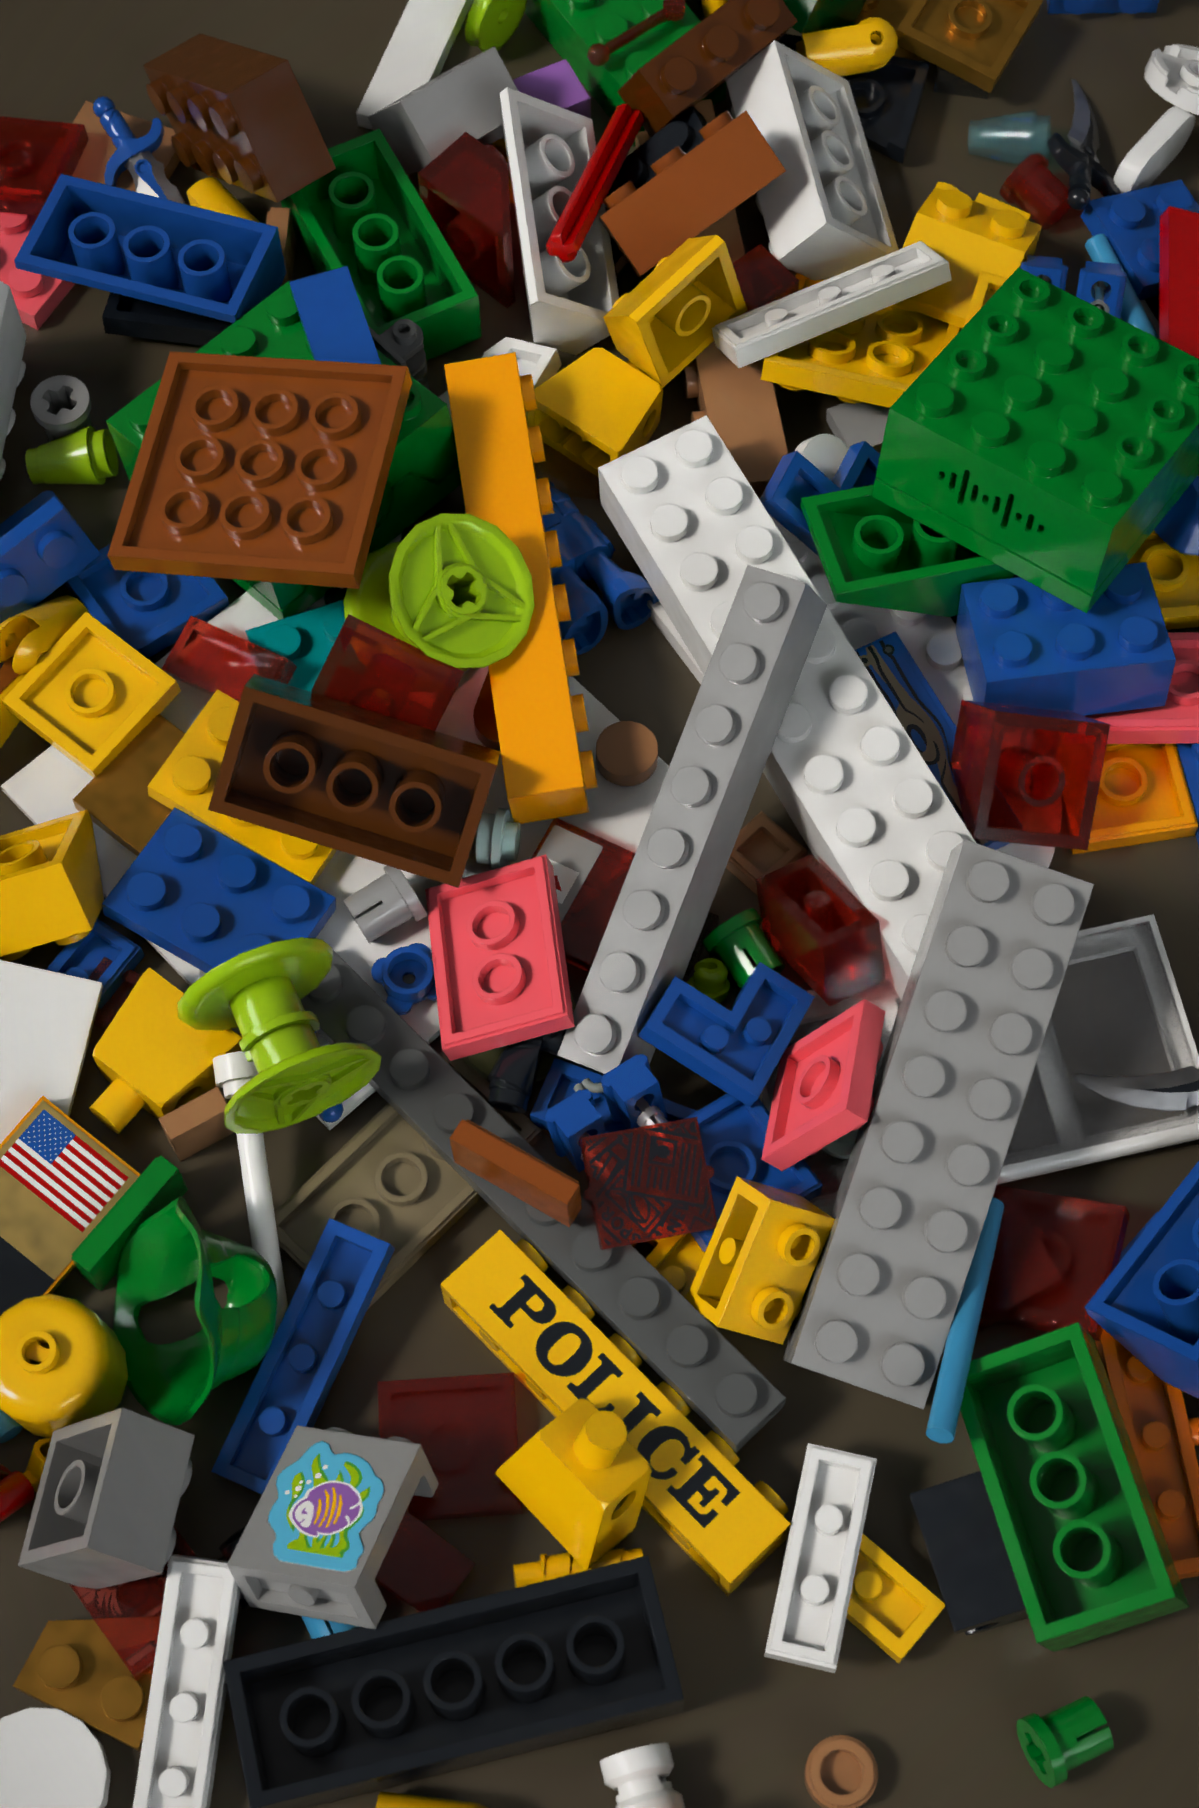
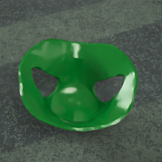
[112,1196,278,1426]

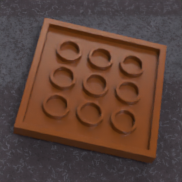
[107,351,412,589]

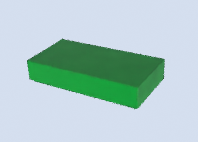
[71,1155,188,1291]

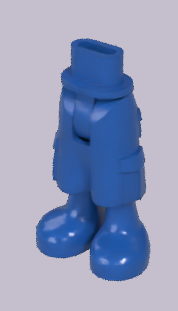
[536,475,659,655]

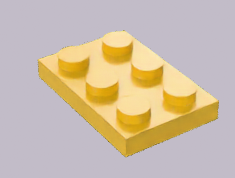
[147,689,337,885]

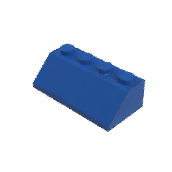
[14,174,286,323]
[1084,1161,1199,1399]

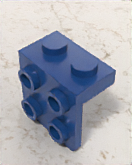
[0,490,101,624]

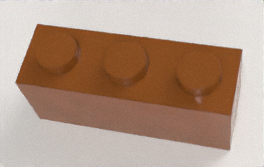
[599,110,786,277]

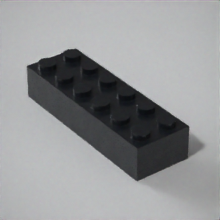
[223,1555,684,1808]

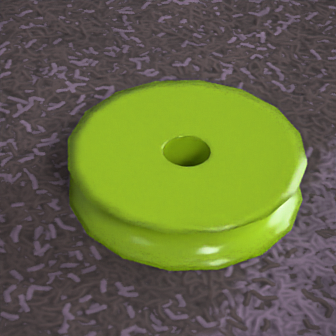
[465,0,527,52]

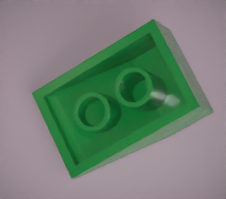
[800,484,1014,617]

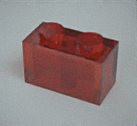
[756,854,885,1007]

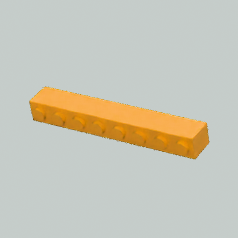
[444,352,598,824]

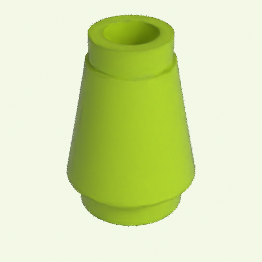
[25,426,119,484]

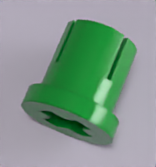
[702,908,785,990]
[1016,1696,1113,1788]

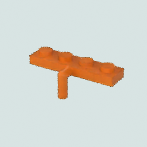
[1090,1317,1199,1579]

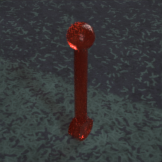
[587,0,685,66]

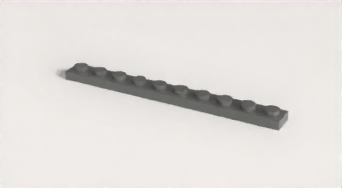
[300,950,786,1453]

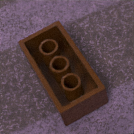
[143,33,336,203]
[208,674,500,888]

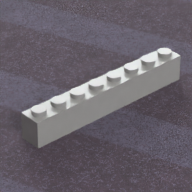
[557,565,827,1074]

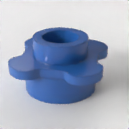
[371,943,437,1015]

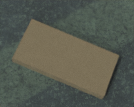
[274,1051,542,1310]

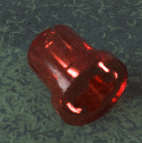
[999,152,1071,230]

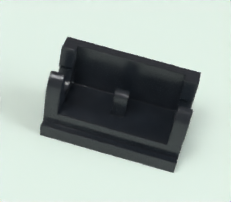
[910,1471,1028,1636]

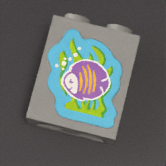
[227,1426,439,1630]

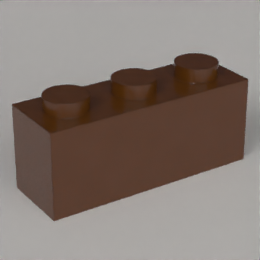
[617,0,798,137]

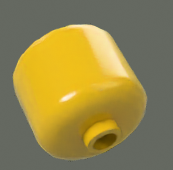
[0,1294,128,1438]

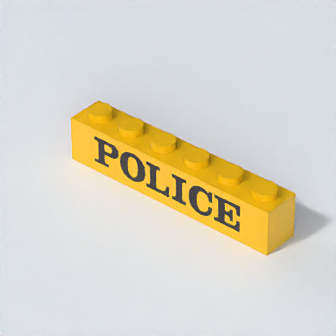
[440,1229,791,1596]

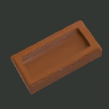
[449,1119,582,1228]

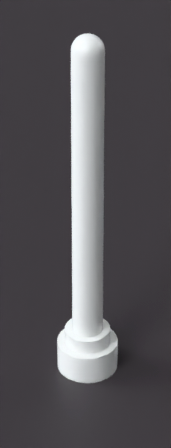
[212,1051,288,1338]

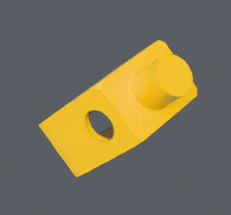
[527,348,663,478]
[89,967,242,1134]
[495,1398,652,1571]

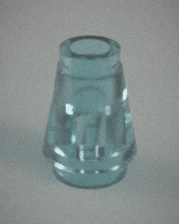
[968,110,1051,168]

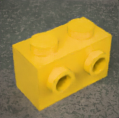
[686,1176,835,1345]

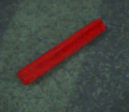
[546,104,644,262]

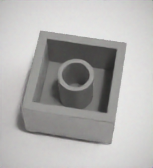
[368,46,518,180]
[18,1408,195,1591]

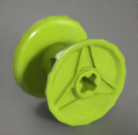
[343,513,535,691]
[177,937,382,1134]

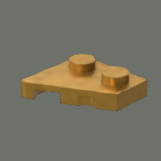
[13,1618,161,1752]

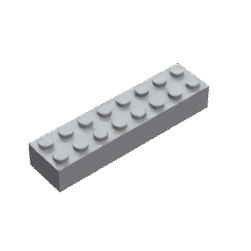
[782,839,1094,1409]

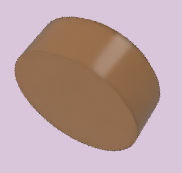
[596,721,658,786]
[804,1735,878,1808]

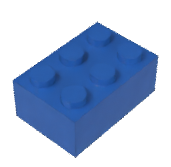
[956,562,1176,728]

